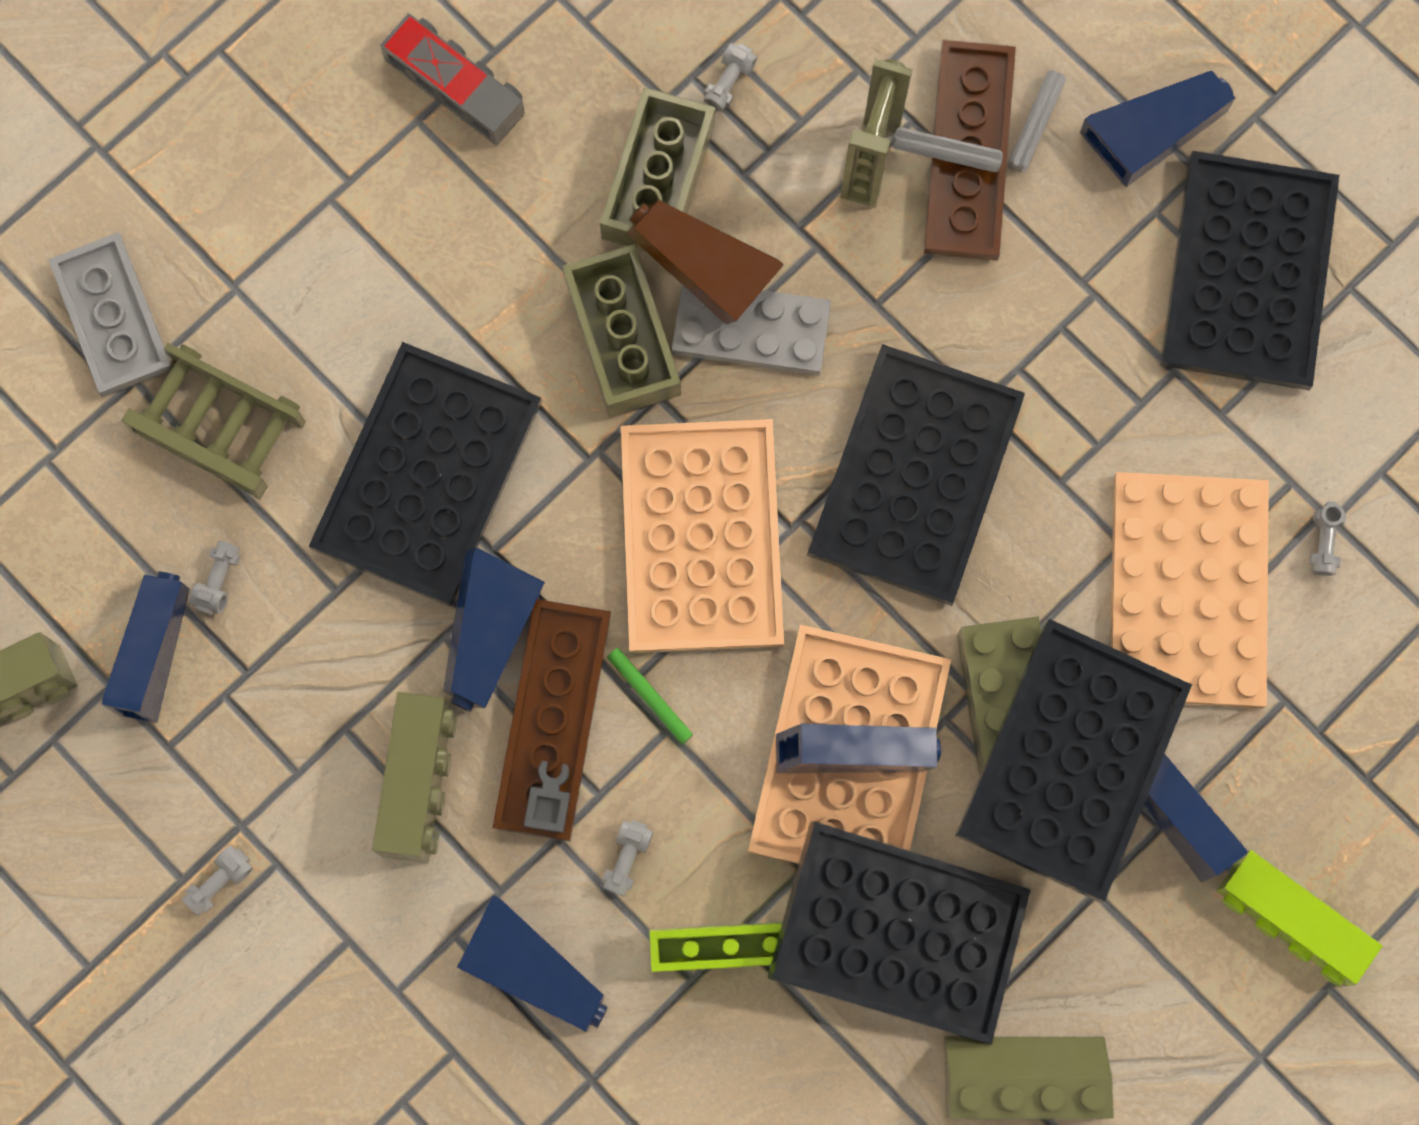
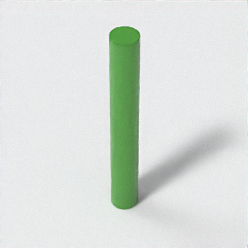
[607,648,694,745]

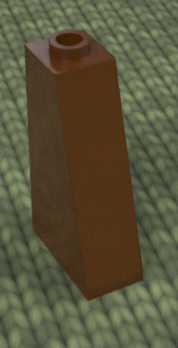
[626,200,784,325]

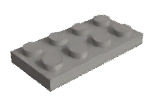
[48,232,173,397]
[672,285,831,376]

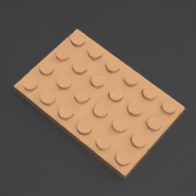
[621,419,784,653]
[1110,472,1269,709]
[748,625,951,864]

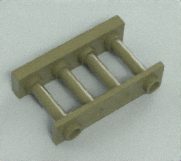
[840,59,913,208]
[121,343,306,499]

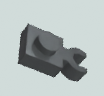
[524,761,571,834]

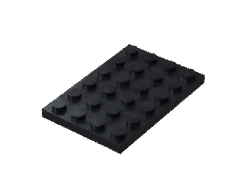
[1160,150,1340,391]
[309,342,542,607]
[807,344,1025,606]
[955,619,1192,903]
[767,821,1031,1044]

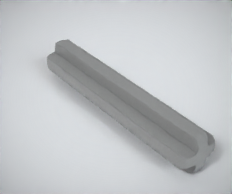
[1008,70,1066,172]
[893,127,1003,172]

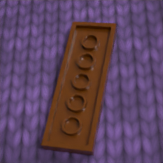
[924,40,1016,261]
[492,599,611,842]

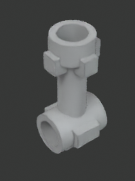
[704,43,758,112]
[1309,501,1346,576]
[189,541,241,615]
[603,820,653,897]
[182,846,253,916]

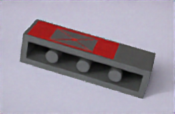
[380,13,525,146]

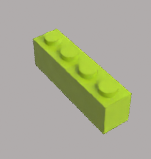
[1216,850,1383,987]
[649,922,782,972]

